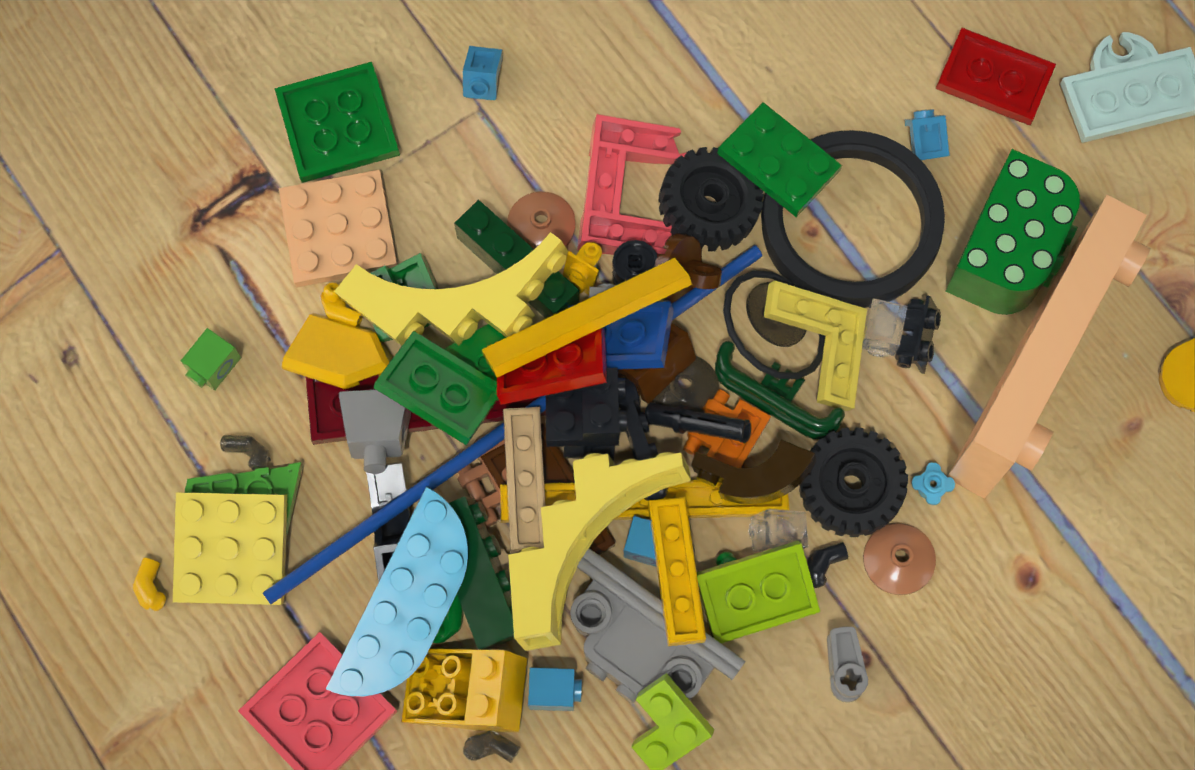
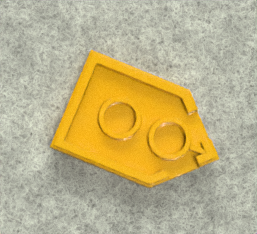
[282,314,389,389]

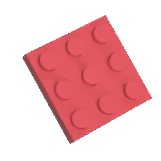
[238,632,398,770]

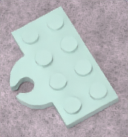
[1060,32,1195,143]

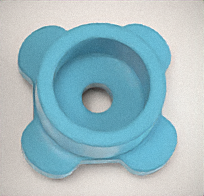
[911,463,955,505]

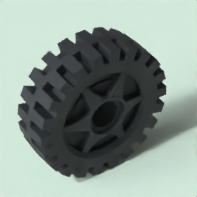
[658,147,764,251]
[799,428,908,537]

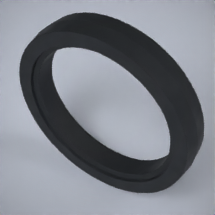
[761,130,945,308]

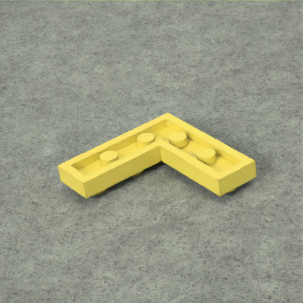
[764,281,867,411]

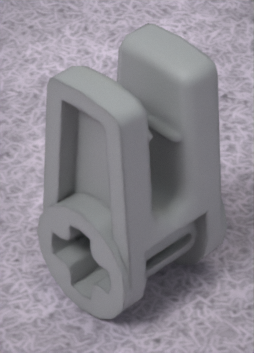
[827,627,868,703]

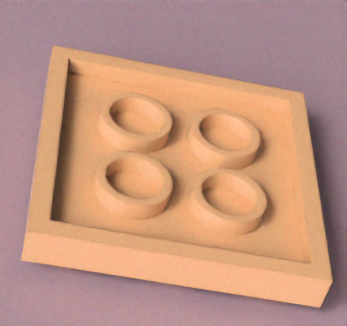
[279,170,398,288]

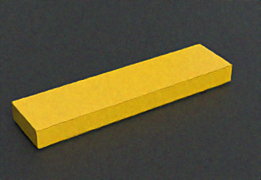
[648,497,706,646]

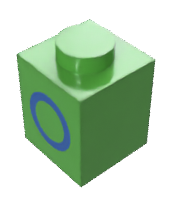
[180,328,241,390]

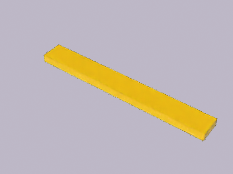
[500,480,790,523]

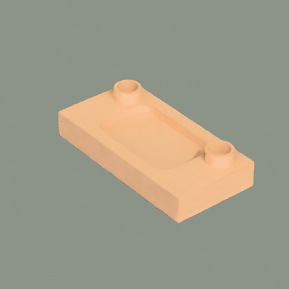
[947,195,1151,499]

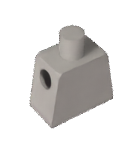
[339,390,411,474]

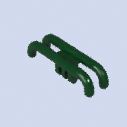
[715,341,845,439]

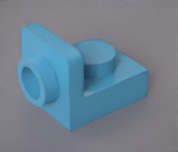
[463,46,502,100]
[905,109,950,160]

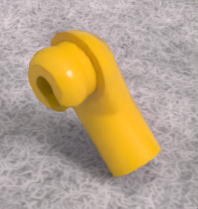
[321,283,363,327]
[133,557,166,611]

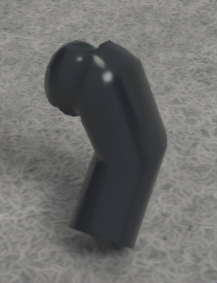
[807,542,848,588]

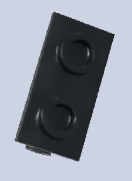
[895,296,941,374]

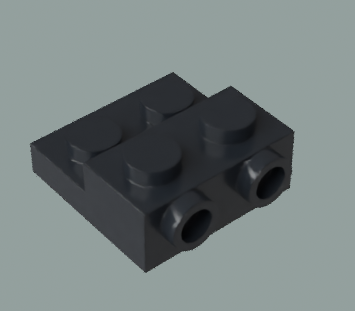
[546,368,627,447]

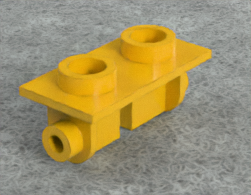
[563,242,602,295]

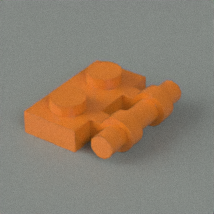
[683,389,771,468]

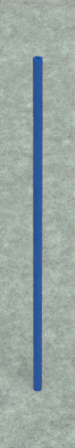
[263,245,762,605]

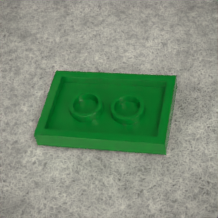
[717,102,842,217]
[374,331,498,446]

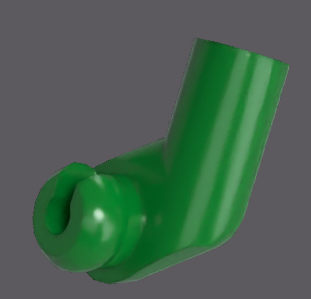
[433,594,463,643]

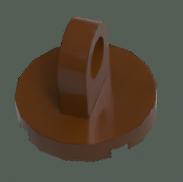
[655,234,722,303]

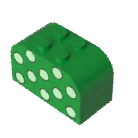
[945,149,1080,315]

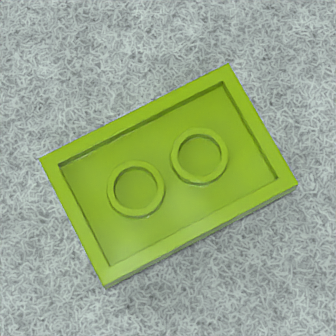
[696,540,820,643]

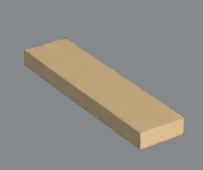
[503,407,545,554]

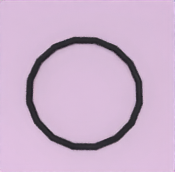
[723,270,825,380]

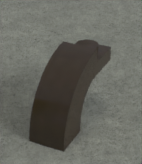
[691,440,816,504]

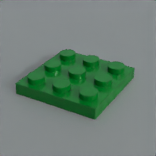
[274,62,400,183]

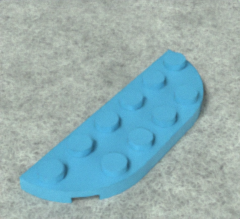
[326,486,468,696]

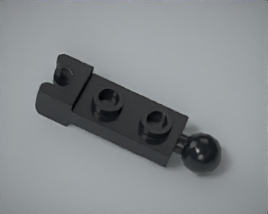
[619,378,668,501]

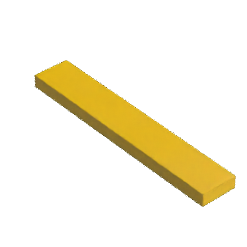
[482,258,692,377]

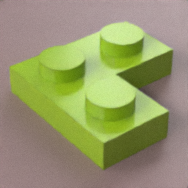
[632,673,714,770]

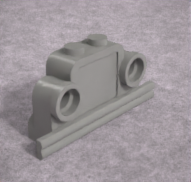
[570,549,746,703]

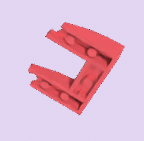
[577,114,686,257]

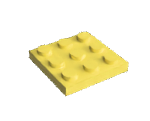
[173,492,287,605]

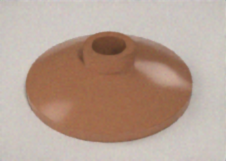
[507,191,576,249]
[863,523,936,595]

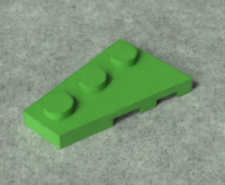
[185,462,303,535]

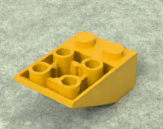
[401,649,527,732]

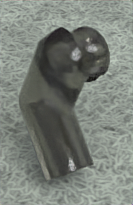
[463,730,521,763]

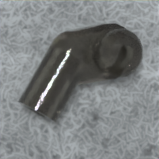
[220,435,271,471]

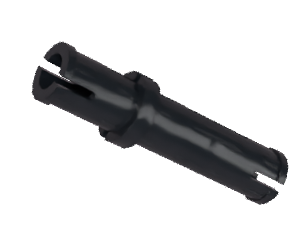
[645,402,752,443]

